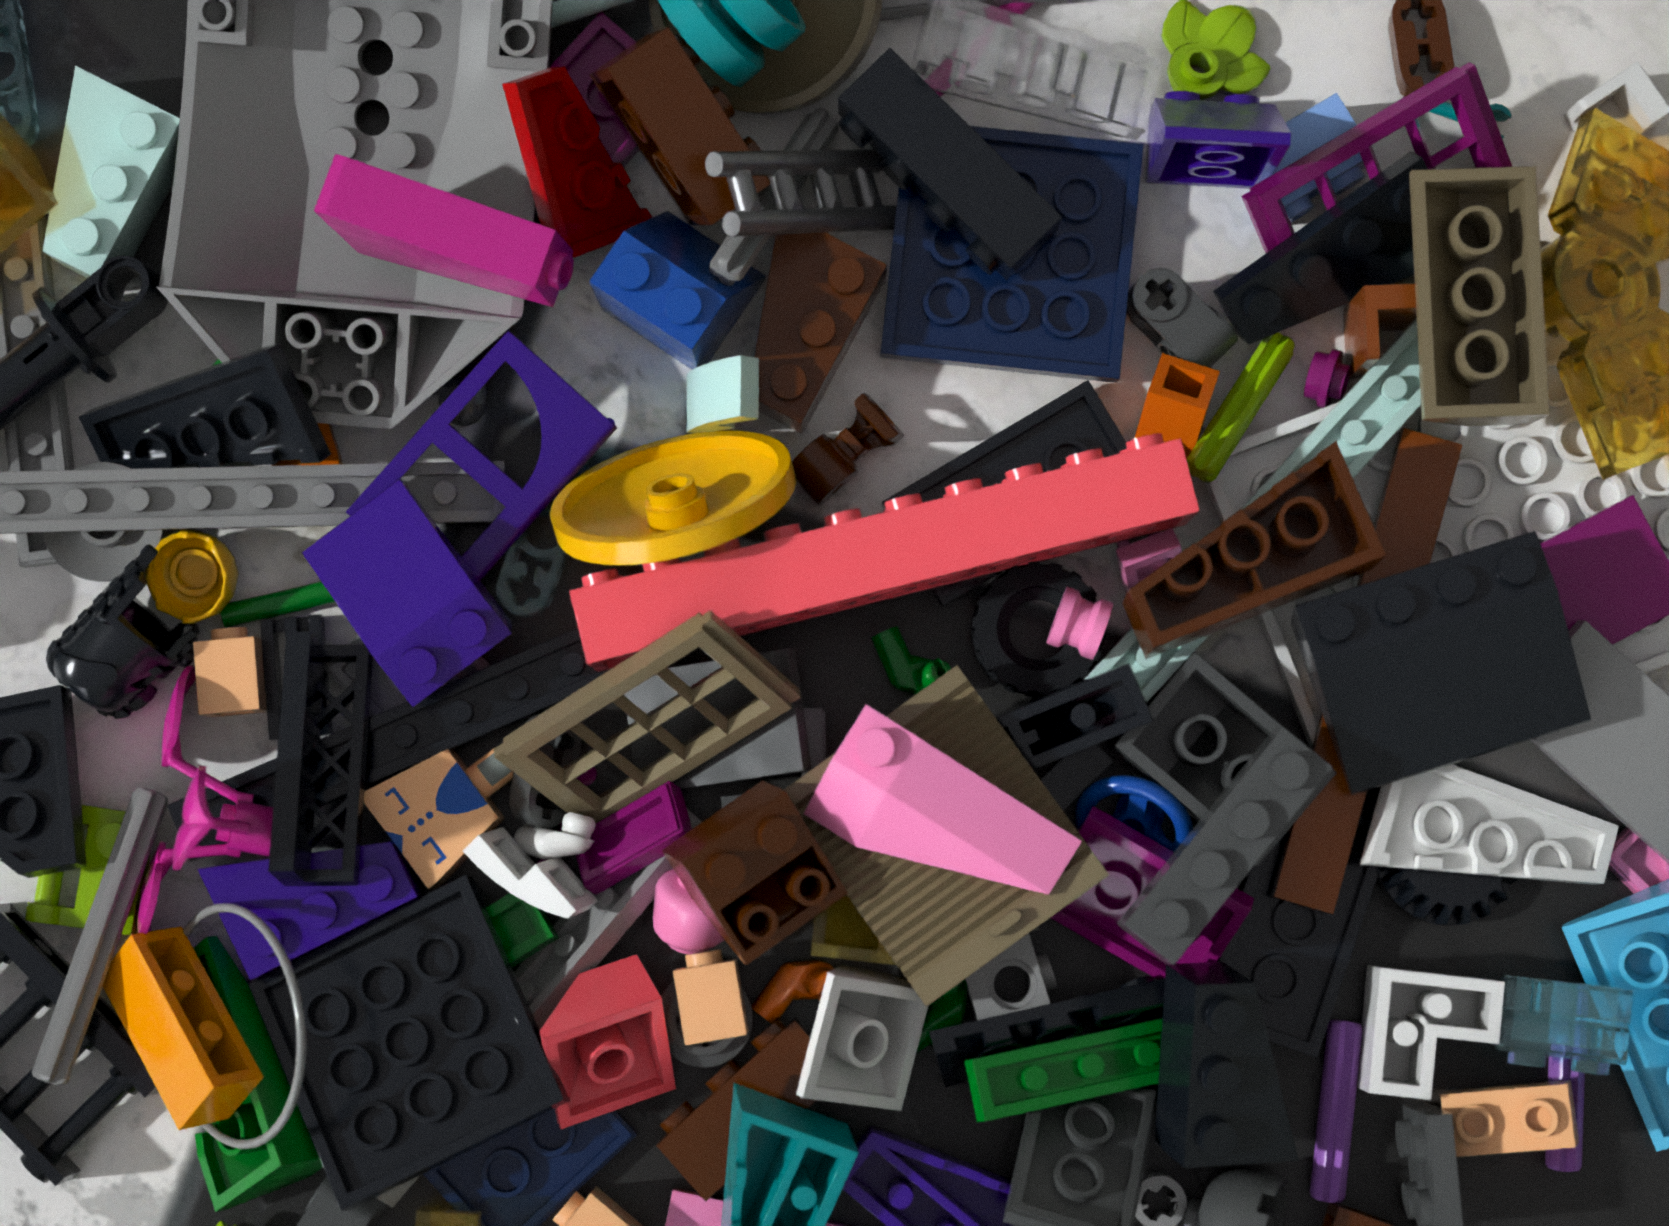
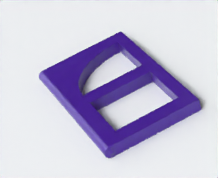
[346,330,617,580]

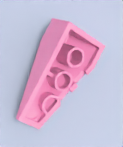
[804,705,1082,895]

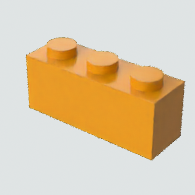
[103,926,264,1130]

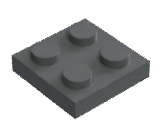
[1395,1103,1463,1226]

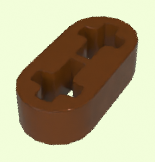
[1388,0,1454,97]

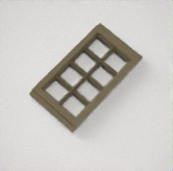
[494,610,801,824]

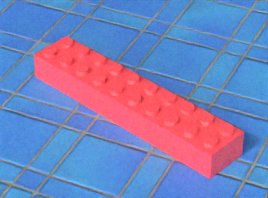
[569,433,1200,672]

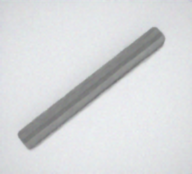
[32,788,168,1086]

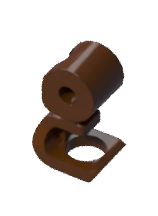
[792,393,904,506]

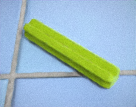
[1187,332,1295,483]

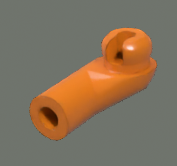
[751,960,834,1023]

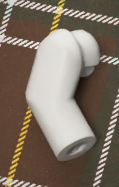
[514,812,596,860]

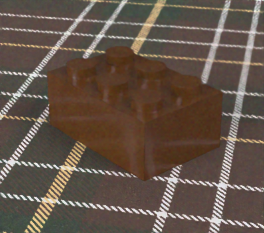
[589,27,770,225]

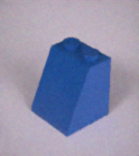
[589,211,766,370]

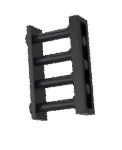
[0,903,159,1186]

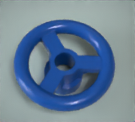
[1075,775,1193,852]

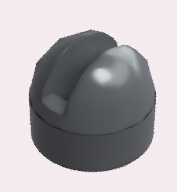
[438,384,487,427]

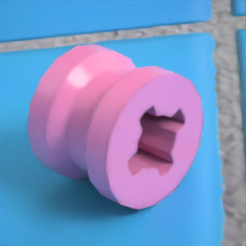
[1046,586,1114,660]

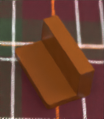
[1343,284,1417,379]

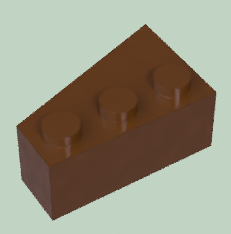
[754,232,887,434]

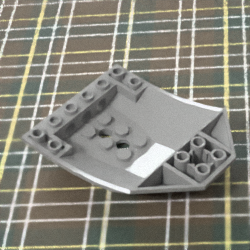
[156,0,553,429]

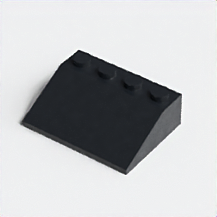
[1291,531,1591,795]

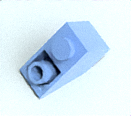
[1273,93,1365,223]

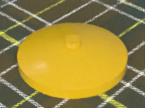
[550,430,796,565]

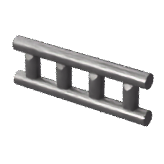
[705,149,896,237]

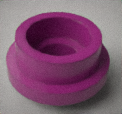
[1304,349,1351,408]

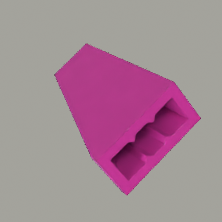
[314,154,574,307]

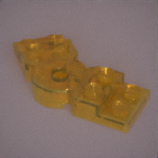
[1541,108,1669,480]

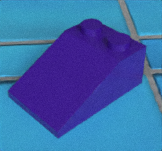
[1145,91,1291,189]
[302,478,512,707]

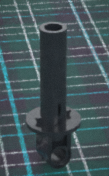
[0,255,168,430]

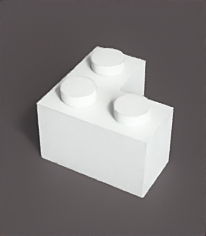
[1357,965,1505,1100]

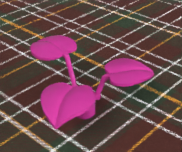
[137,665,273,935]

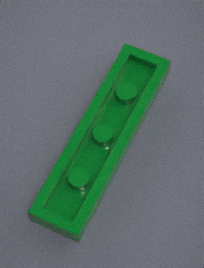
[964,1018,1163,1122]

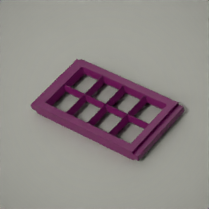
[1241,62,1512,253]

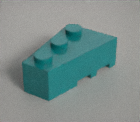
[721,1083,859,1226]

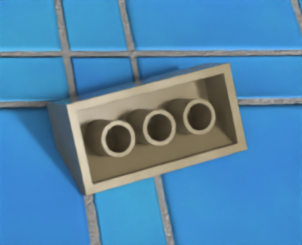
[1409,166,1550,426]

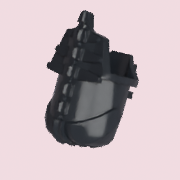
[46,544,200,719]

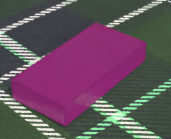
[576,781,692,895]

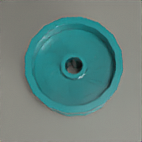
[658,0,806,87]

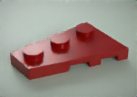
[502,66,653,258]

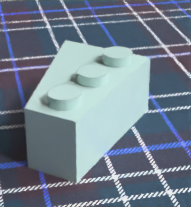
[42,66,180,278]

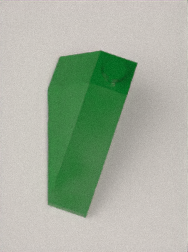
[193,936,323,1212]

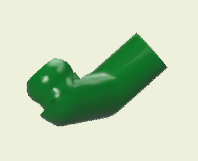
[871,626,952,695]
[916,979,968,1054]

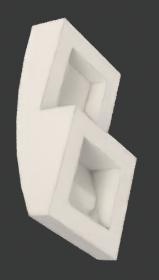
[463,827,598,919]

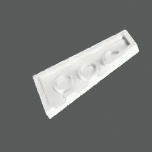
[1359,764,1619,885]

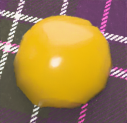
[146,529,239,624]

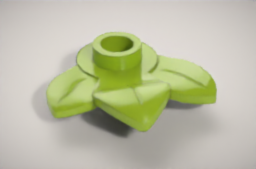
[1161,0,1271,100]

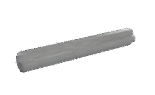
[710,108,838,286]

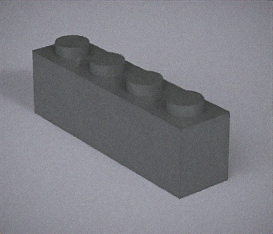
[1117,727,1333,965]

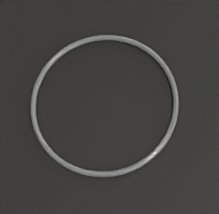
[183,903,306,1149]

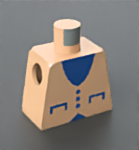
[364,747,514,889]

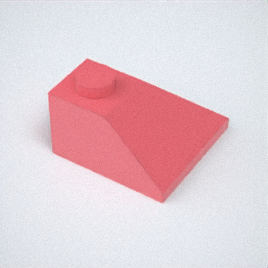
[540,954,676,1129]

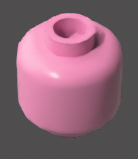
[652,869,724,955]

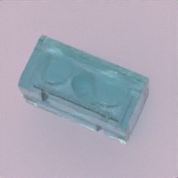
[1494,974,1633,1075]

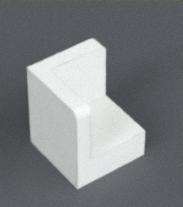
[1564,61,1669,162]

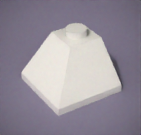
[796,965,929,1111]

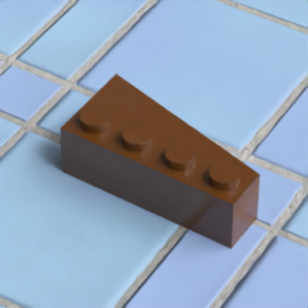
[1122,441,1386,659]

